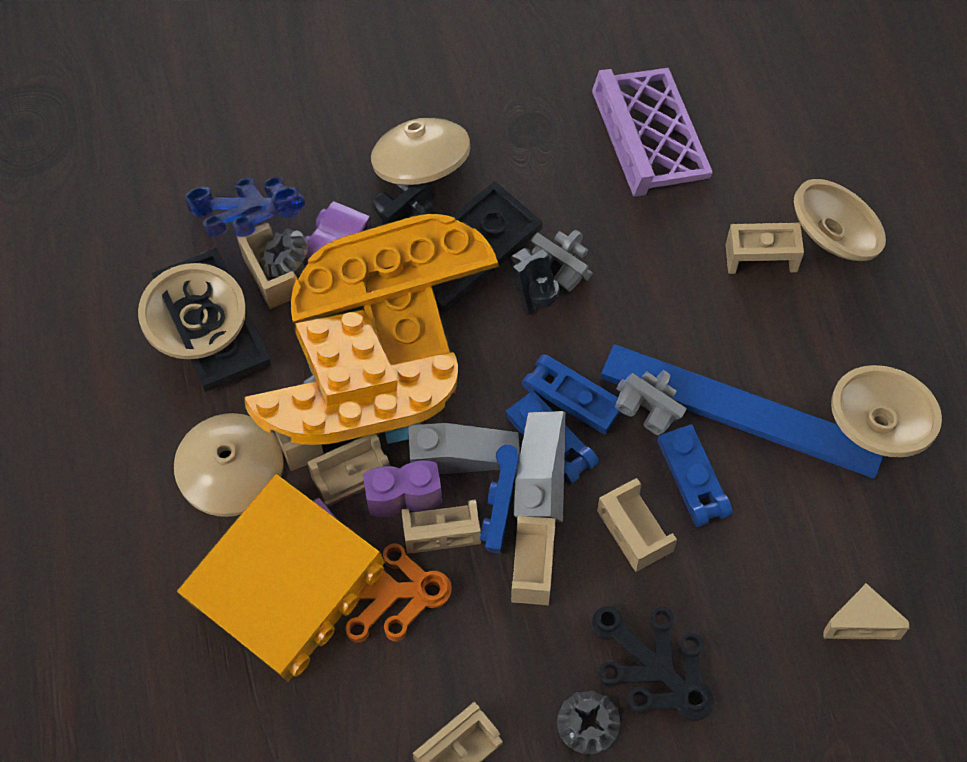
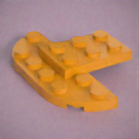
[291,214,499,365]
[245,310,458,445]

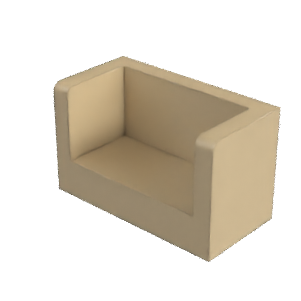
[236,223,298,310]
[725,223,804,274]
[597,478,677,572]
[511,516,555,605]

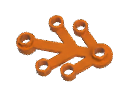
[346,543,452,643]

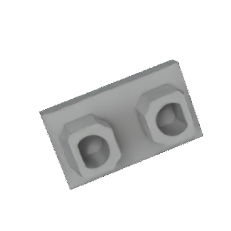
[532,230,593,292]
[615,370,687,435]

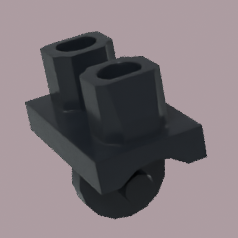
[373,181,434,225]
[510,248,560,315]

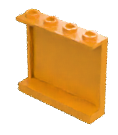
[177,474,385,682]

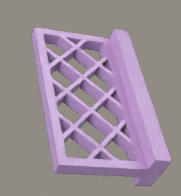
[592,68,713,197]

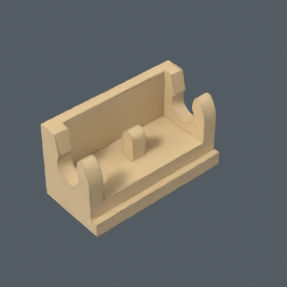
[308,434,390,507]
[401,500,481,554]
[413,702,503,762]

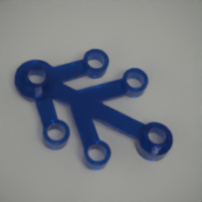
[184,177,305,237]

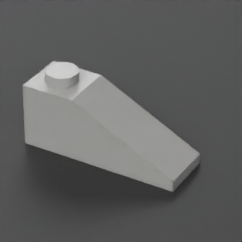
[514,411,565,522]
[408,423,520,474]

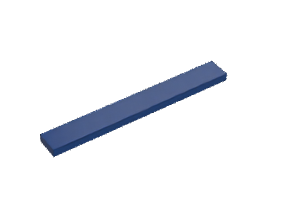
[601,344,883,479]

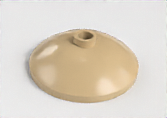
[371,118,471,185]
[794,179,886,261]
[138,263,246,359]
[831,365,942,457]
[174,413,284,517]

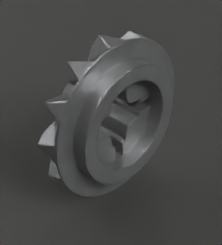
[259,228,308,279]
[557,690,620,754]

